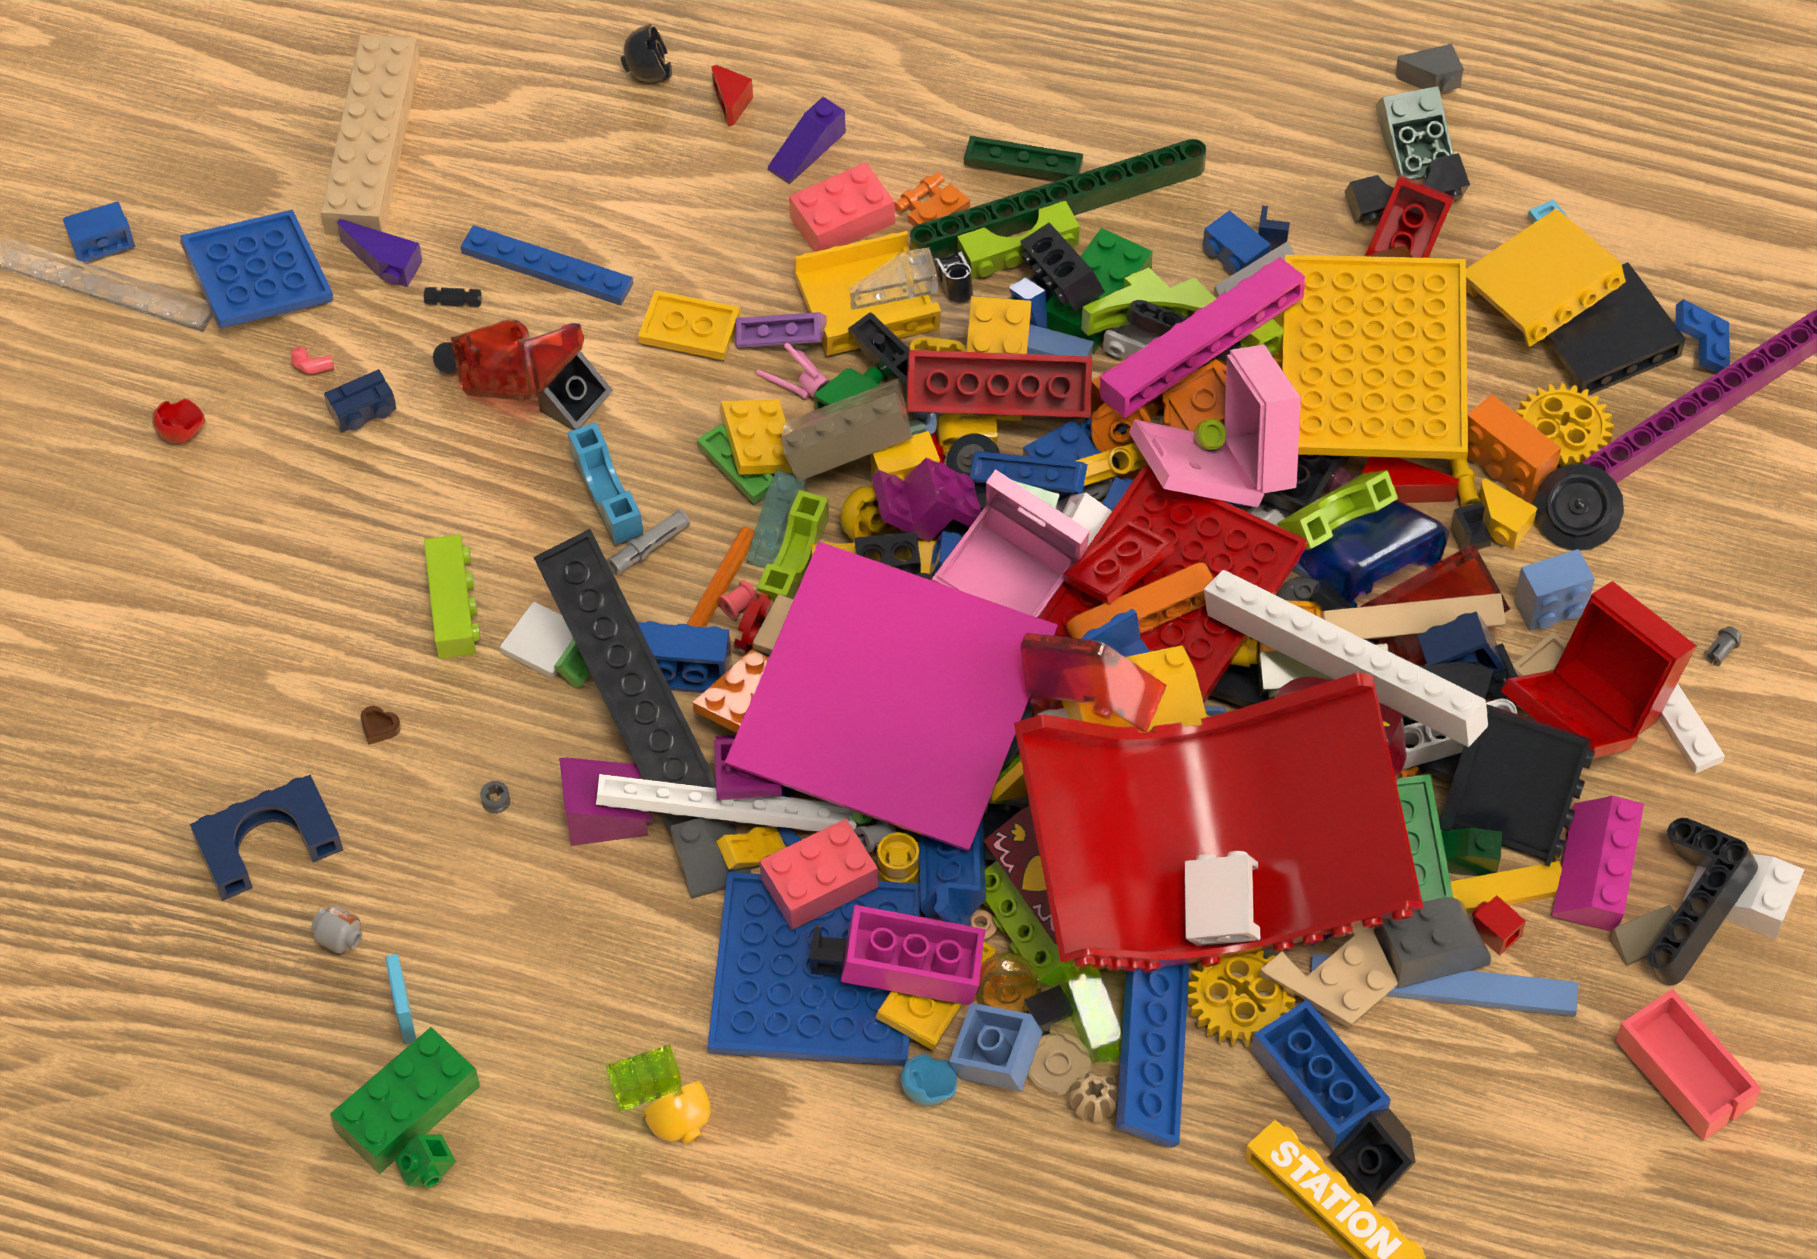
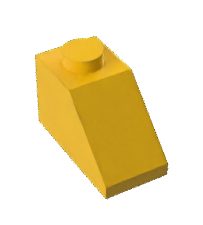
[1479,478,1537,550]

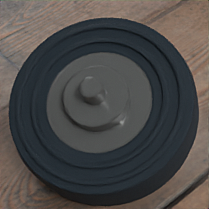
[946,433,1001,486]

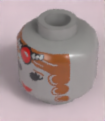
[311,905,363,954]

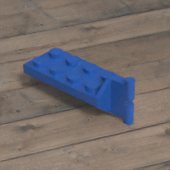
[919,818,986,926]

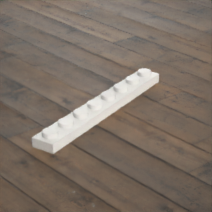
[596,774,856,831]

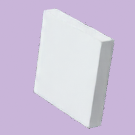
[500,602,573,679]

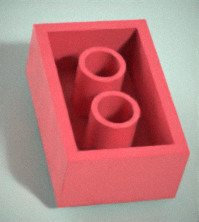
[789,162,895,252]
[760,819,878,930]

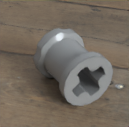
[854,820,896,854]

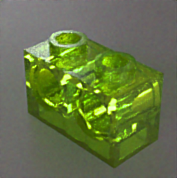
[606,1044,682,1112]

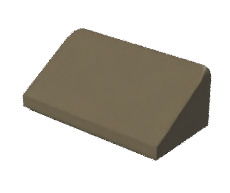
[1610,905,1675,966]

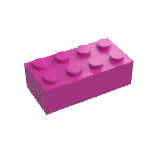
[841,905,985,1005]

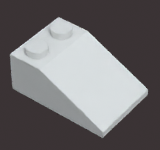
[1683,854,1805,940]

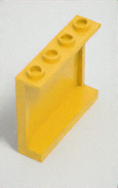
[1466,208,1626,347]
[794,231,941,356]

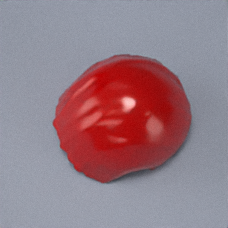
[152,398,206,443]

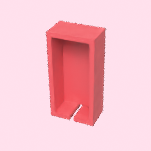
[1616,989,1762,1141]

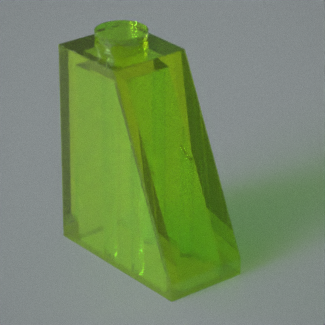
[1062,963,1122,1064]

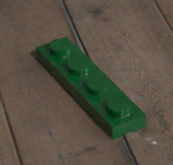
[964,136,1083,180]

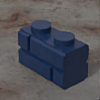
[324,369,397,433]

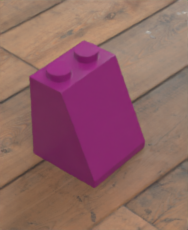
[559,757,653,846]

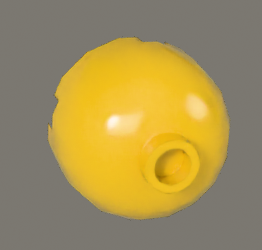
[840,486,898,542]
[642,1081,711,1145]

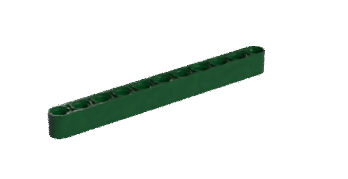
[910,139,1206,263]

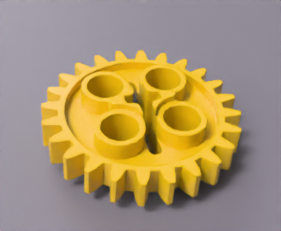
[1516,383,1614,467]
[1187,951,1295,1047]

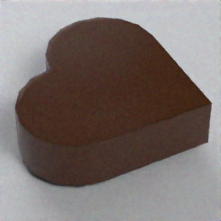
[360,706,401,745]

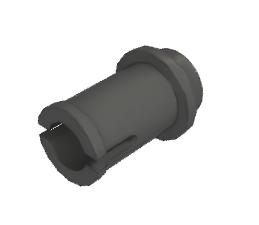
[1704,626,1742,666]

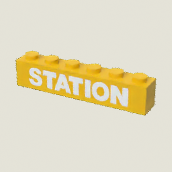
[1245,1120,1426,1259]

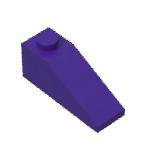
[768,97,846,185]
[337,219,422,287]

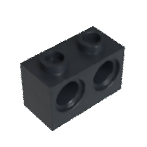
[854,532,921,574]

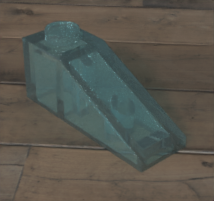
[746,470,806,569]

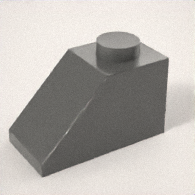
[1395,44,1464,92]

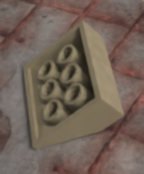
[781,378,913,482]

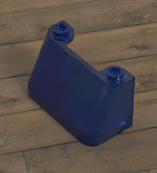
[1299,499,1450,608]

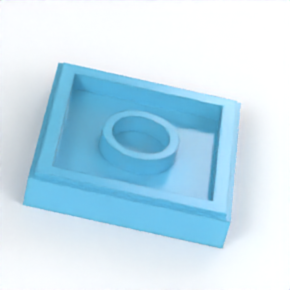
[385,954,417,1044]

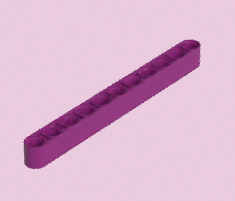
[1583,310,1817,483]

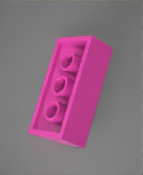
[1551,796,1644,932]

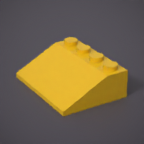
[1058,645,1207,733]

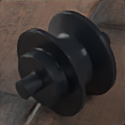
[433,342,463,373]

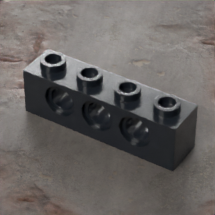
[1020,222,1105,312]

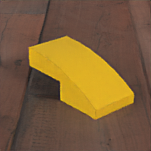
[716,827,786,870]

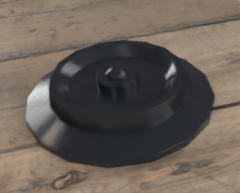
[1534,464,1624,551]

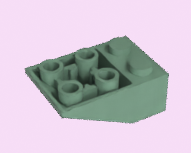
[1376,86,1454,179]

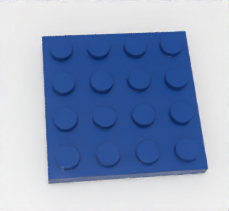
[180,209,333,329]

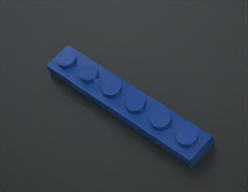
[460,225,633,306]

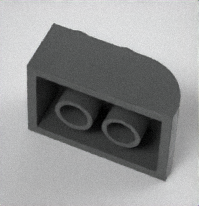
[1374,897,1491,988]

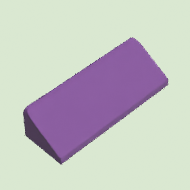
[736,312,827,348]

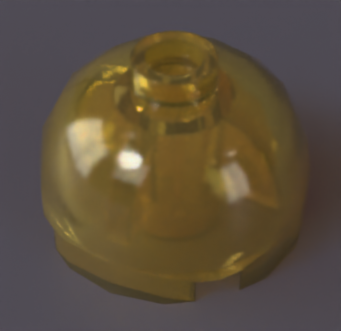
[975,952,1042,1013]

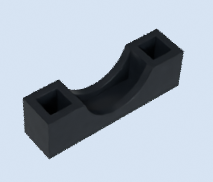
[1344,153,1470,224]

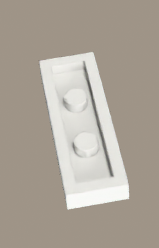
[1659,683,1725,773]

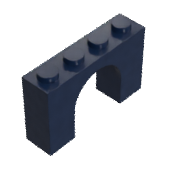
[190,774,343,901]

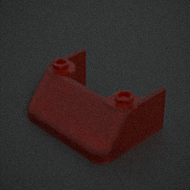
[1020,633,1167,732]

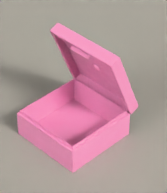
[1129,345,1301,507]
[931,470,1090,618]

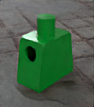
[814,367,884,410]

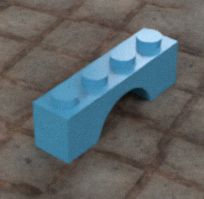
[567,422,644,545]

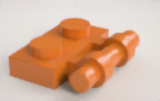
[894,172,970,227]

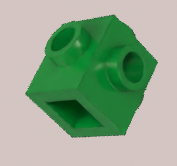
[394,1134,456,1188]

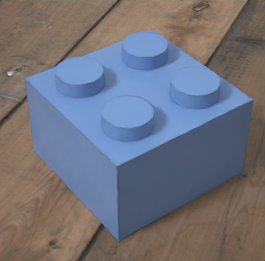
[1514,549,1595,631]
[949,1003,1043,1092]

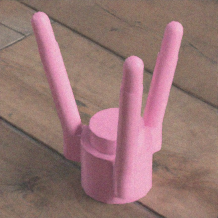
[756,343,830,400]

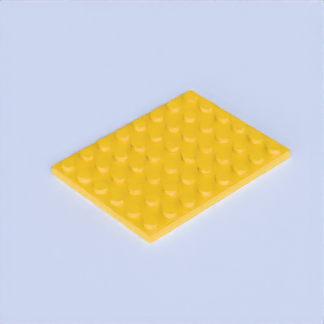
[1282,255,1468,459]

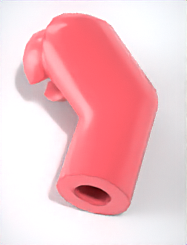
[291,347,334,375]

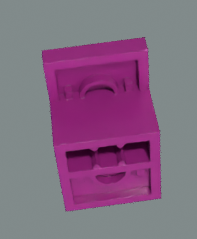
[871,457,981,542]
[714,735,782,800]

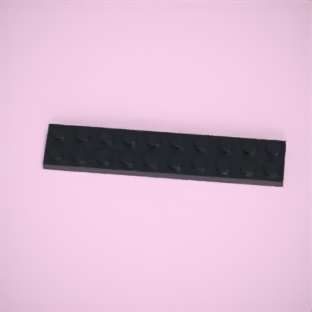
[533,529,716,836]

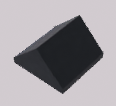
[536,346,613,430]

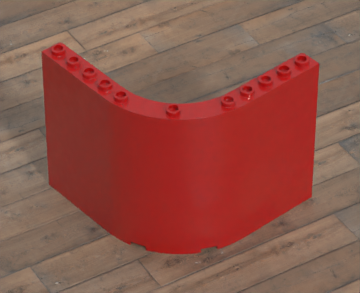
[1014,672,1424,973]

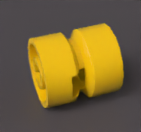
[877,832,920,883]

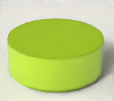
[1194,419,1227,451]

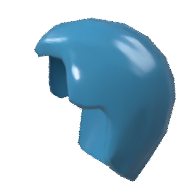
[900,1054,957,1106]

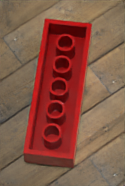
[906,350,1092,419]

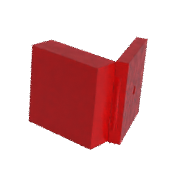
[1500,581,1697,759]

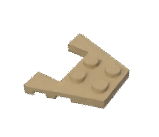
[1258,925,1398,1028]

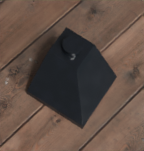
[1328,1109,1416,1208]

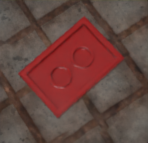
[1063,520,1174,605]

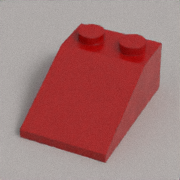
[1365,174,1454,258]

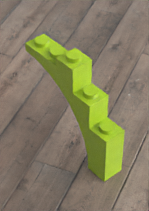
[1081,267,1284,355]

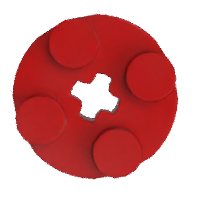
[734,591,773,654]

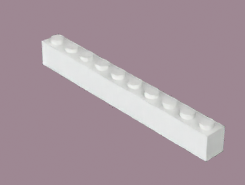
[1204,570,1488,747]

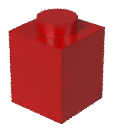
[1472,895,1526,956]

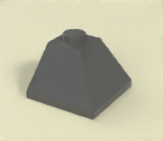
[671,817,751,899]

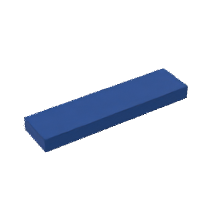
[969,451,1088,494]

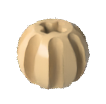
[1069,1072,1118,1123]

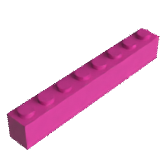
[1100,257,1305,418]

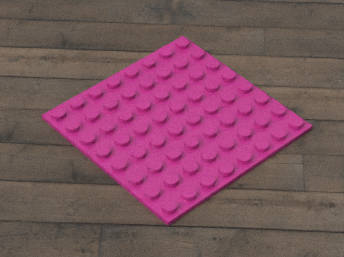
[725,541,1058,852]

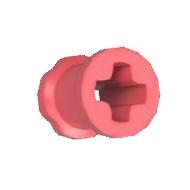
[718,580,758,620]

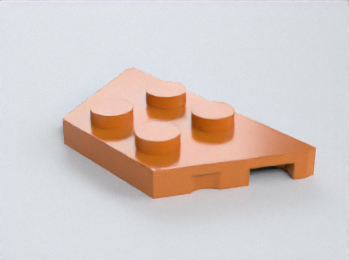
[1163,360,1226,431]

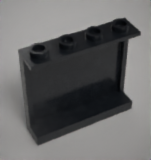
[1544,262,1686,396]
[1439,704,1595,867]

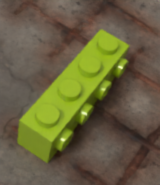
[983,861,1076,987]

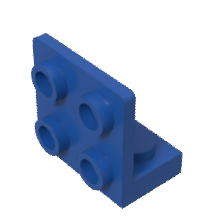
[63,202,135,264]
[1079,609,1150,665]

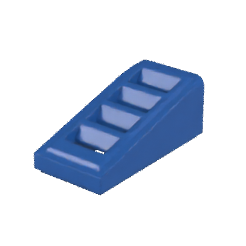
[1010,278,1048,329]

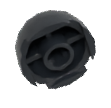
[621,24,672,83]

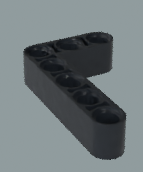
[1648,817,1758,986]

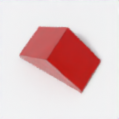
[711,65,753,127]

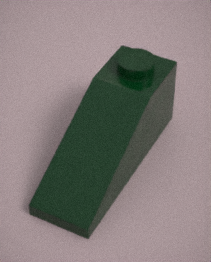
[1441,828,1502,876]

